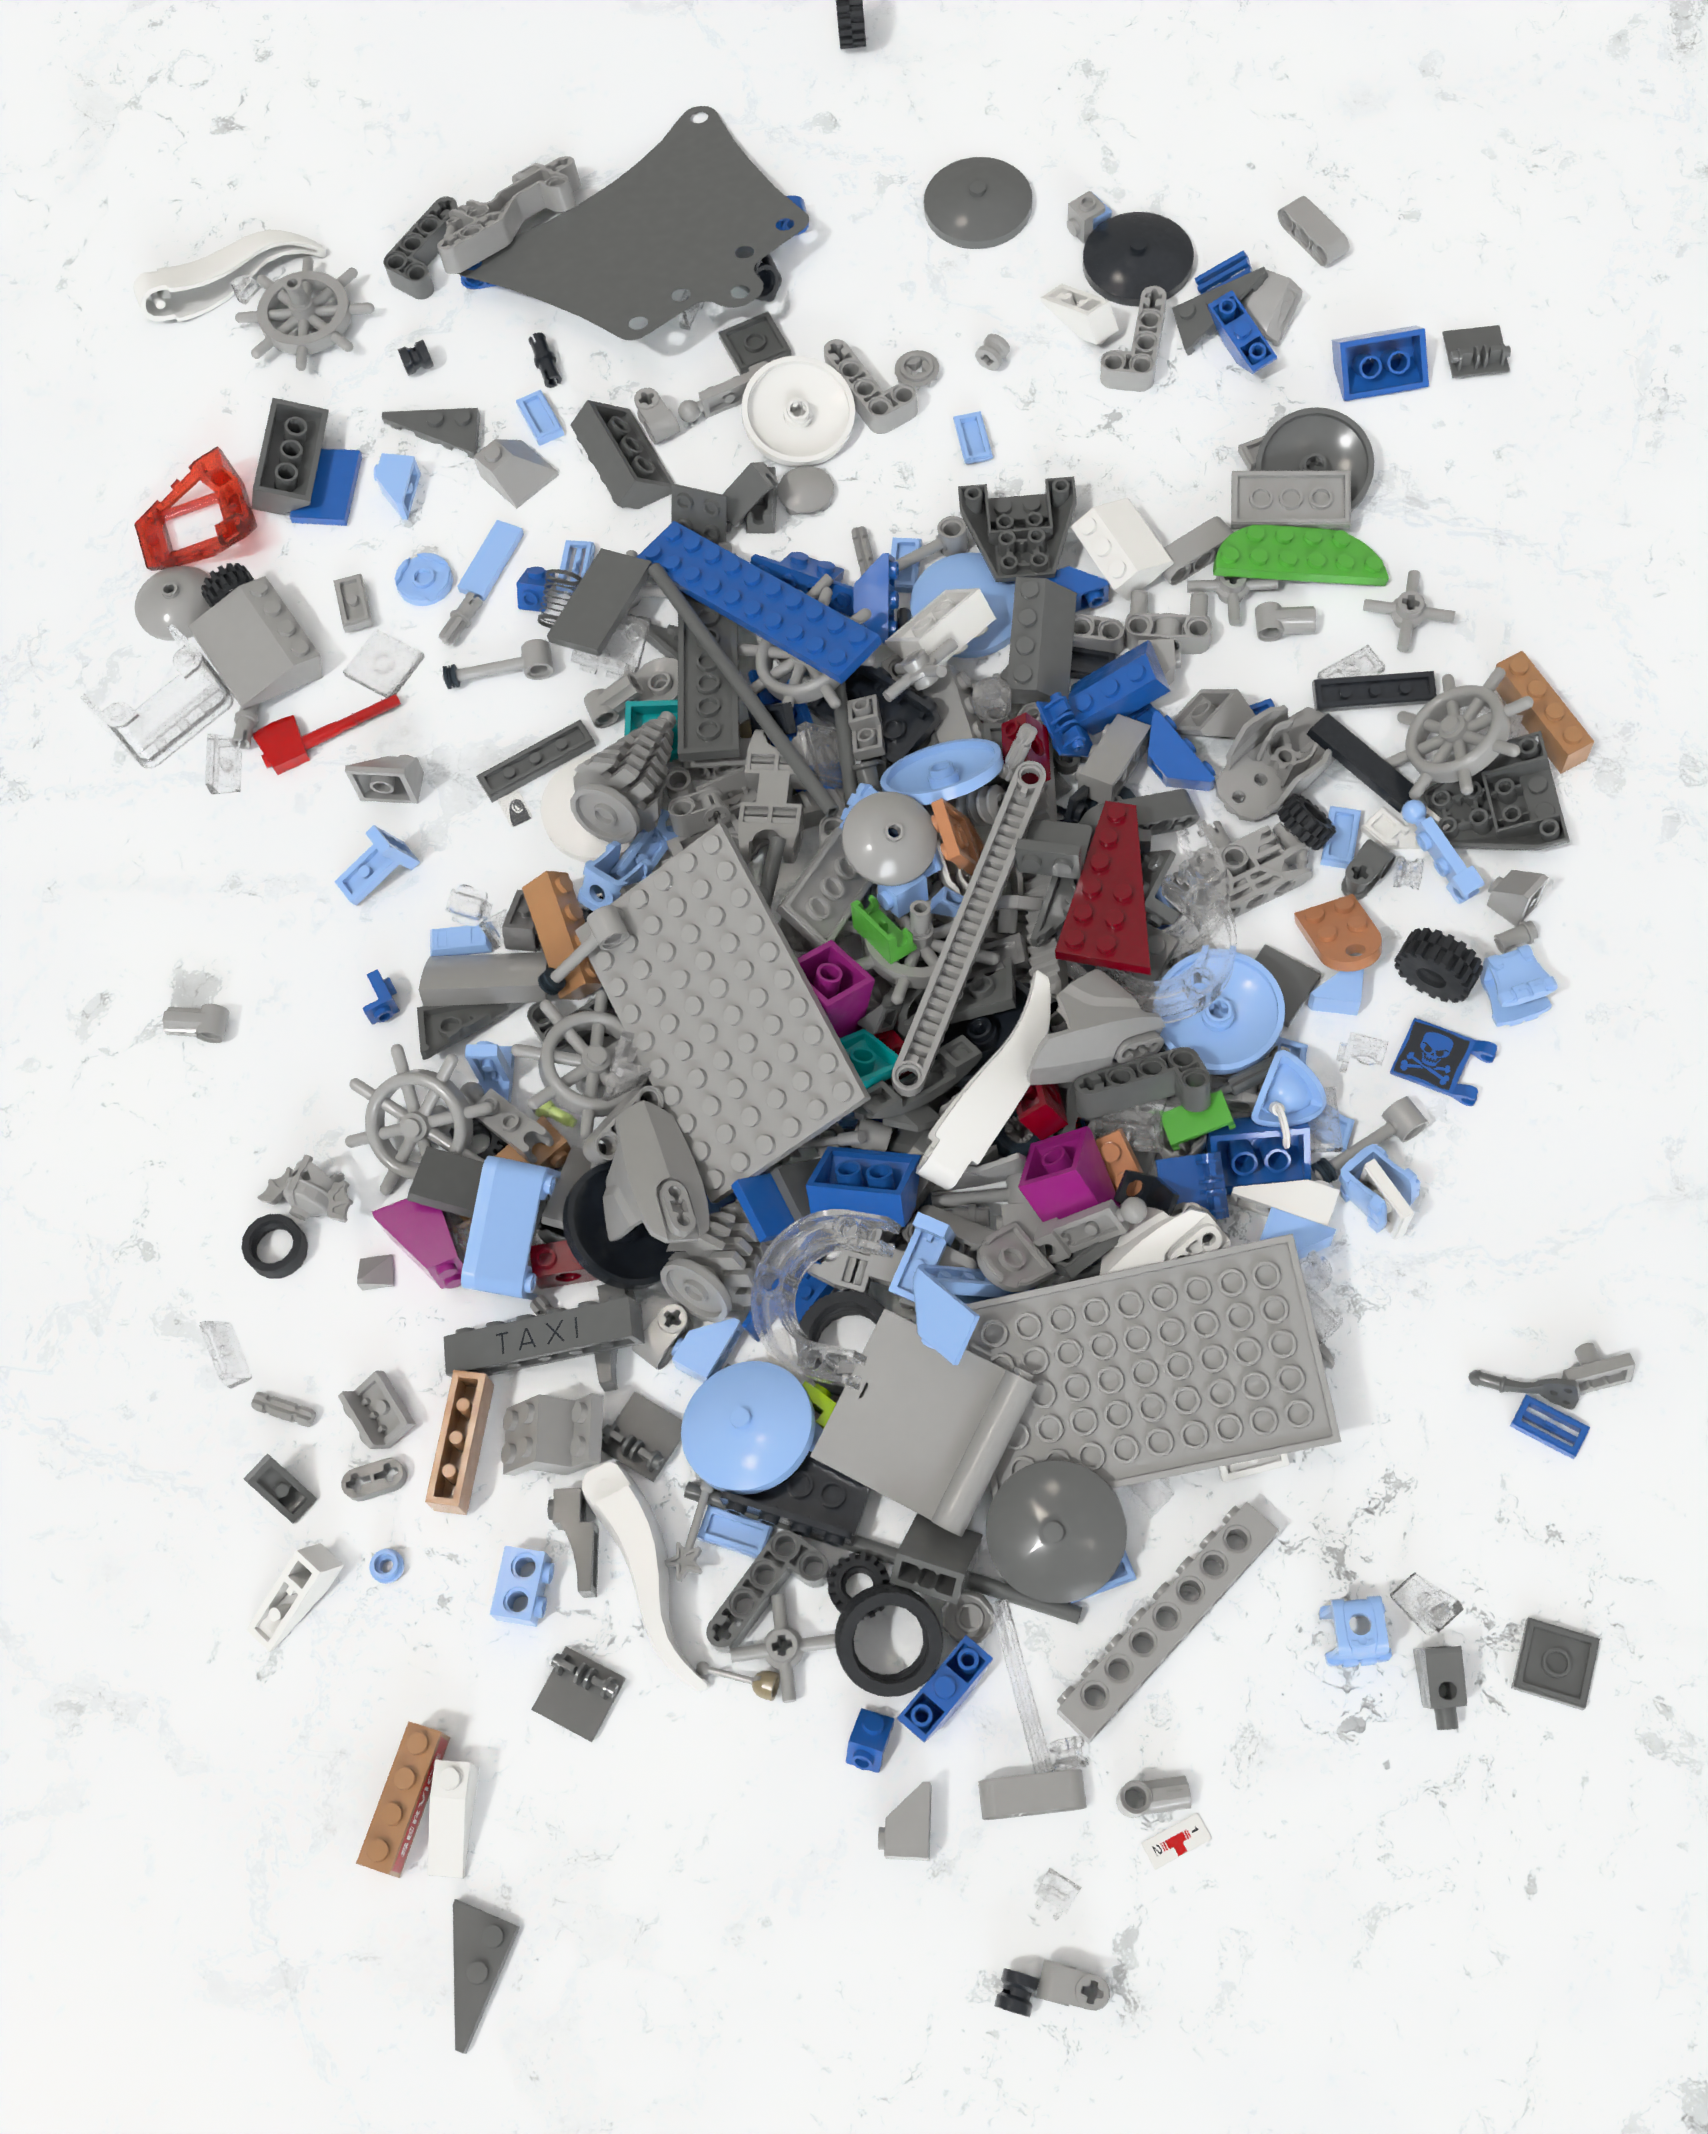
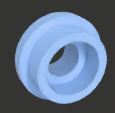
[369,1548,404,1584]

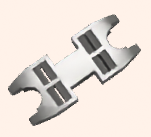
[737,729,811,864]
[806,1218,978,1311]

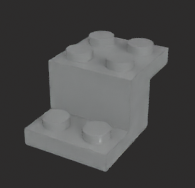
[501,1393,604,1476]

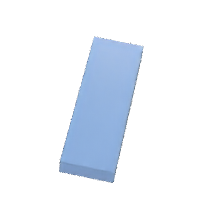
[457,520,524,601]

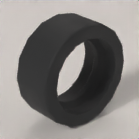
[241,1214,308,1279]

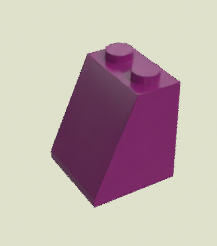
[797,940,875,1039]
[1018,1126,1121,1222]
[372,1198,465,1289]

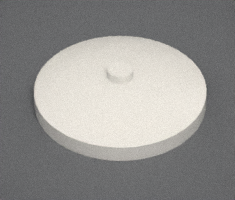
[741,356,855,467]
[541,753,662,863]

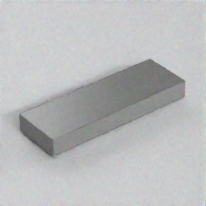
[541,1145,591,1229]

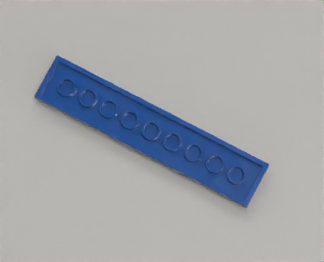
[637,521,882,684]

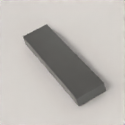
[476,719,596,803]

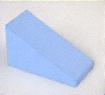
[930,886,964,917]

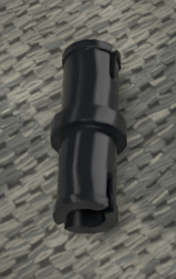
[528,332,562,388]

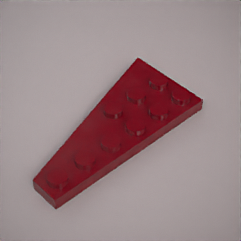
[1055,801,1151,975]

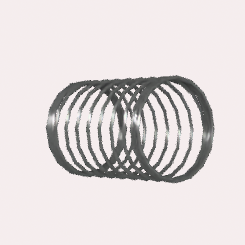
[537,569,582,628]

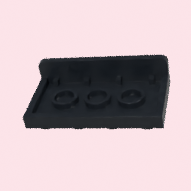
[808,665,942,765]
[720,1451,872,1548]

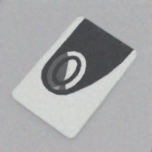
[497,790,532,827]

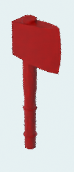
[252,694,401,775]

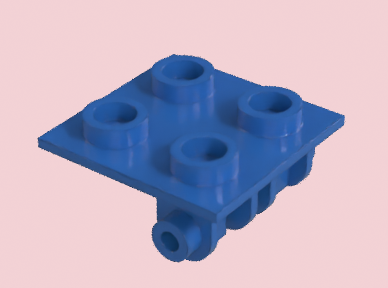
[1036,692,1093,757]
[1155,1152,1229,1220]

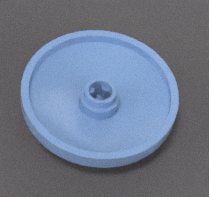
[910,552,1015,658]
[880,738,1004,805]
[1153,950,1285,1075]
[681,1361,815,1495]

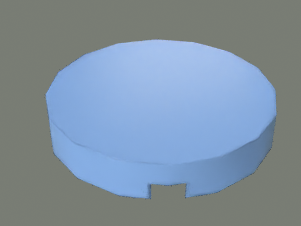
[394,553,453,606]

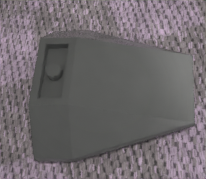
[958,476,1077,582]
[1424,731,1570,851]

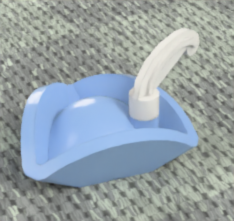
[1251,1050,1326,1149]

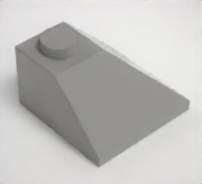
[474,439,559,509]
[1173,689,1256,738]
[345,755,424,804]

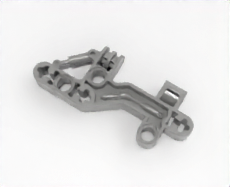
[437,156,581,274]

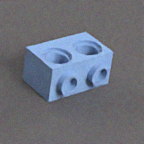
[490,1546,554,1627]

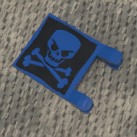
[1390,1018,1497,1107]

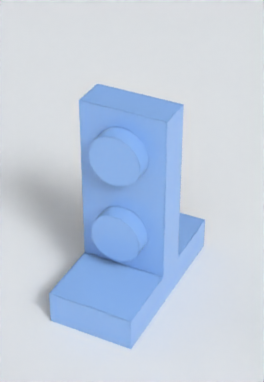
[334,825,420,906]
[465,1041,515,1103]
[888,1212,956,1303]

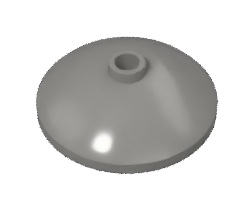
[134,566,211,641]
[842,792,937,886]

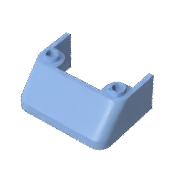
[461,1156,561,1300]
[913,1264,1030,1365]

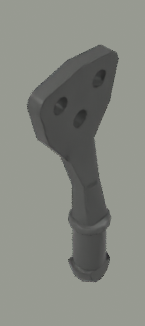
[1468,1370,1580,1410]

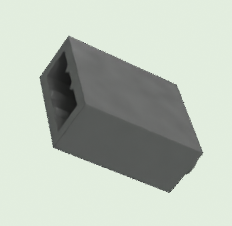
[889,1513,983,1605]

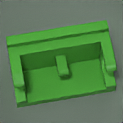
[851,894,917,964]
[1159,1090,1236,1151]

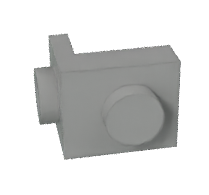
[1066,191,1105,244]

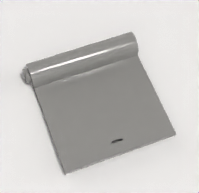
[810,1308,1037,1537]

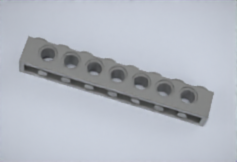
[1057,1502,1279,1744]

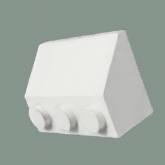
[1070,497,1174,601]
[885,588,996,667]

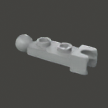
[678,361,768,422]
[460,1082,554,1164]
[1034,1197,1147,1263]

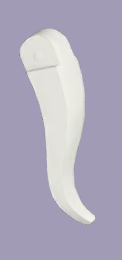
[133,229,326,321]
[916,970,1051,1190]
[582,1462,710,1694]

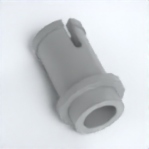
[1494,920,1538,954]

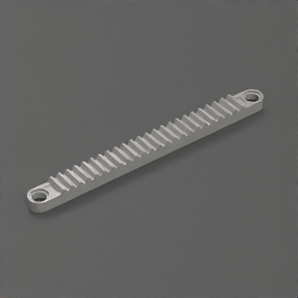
[1017,702,1069,1026]
[892,761,1046,1097]

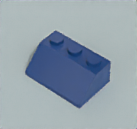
[1332,325,1429,401]
[1068,640,1171,736]
[1206,1117,1311,1195]
[806,1146,921,1227]

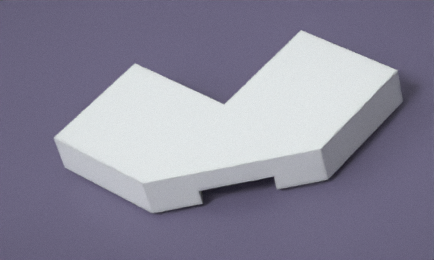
[1360,806,1450,850]

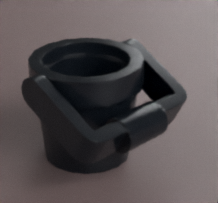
[738,253,782,302]

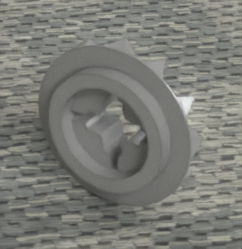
[894,350,939,391]

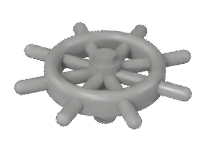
[235,256,375,371]
[738,587,875,709]
[1385,667,1534,800]
[842,881,999,1005]
[511,989,649,1139]
[345,1044,494,1195]

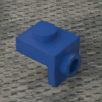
[516,566,555,612]
[362,969,400,1025]
[846,1708,895,1773]

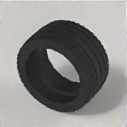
[797,1290,886,1396]
[835,1584,943,1697]

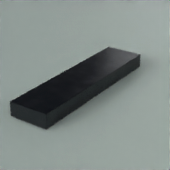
[1312,671,1437,712]
[1306,713,1414,813]

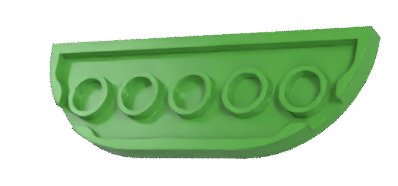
[1213,525,1389,586]

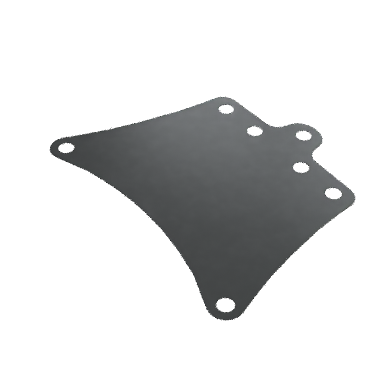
[458,106,809,341]

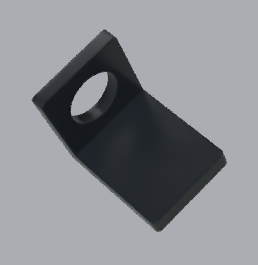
[1056,785,1089,824]
[1114,1170,1179,1216]

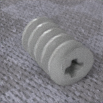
[947,784,1006,827]

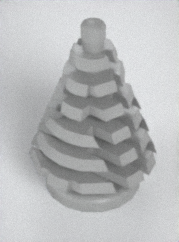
[570,711,676,844]
[660,1199,773,1323]

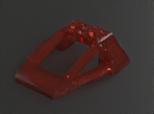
[134,446,257,571]

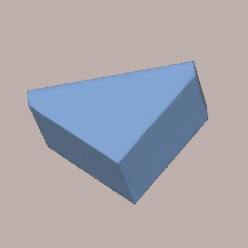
[1307,969,1364,1015]

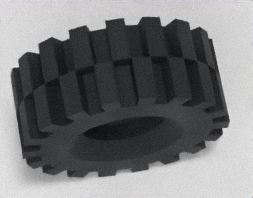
[836,0,866,49]
[1394,928,1483,1003]

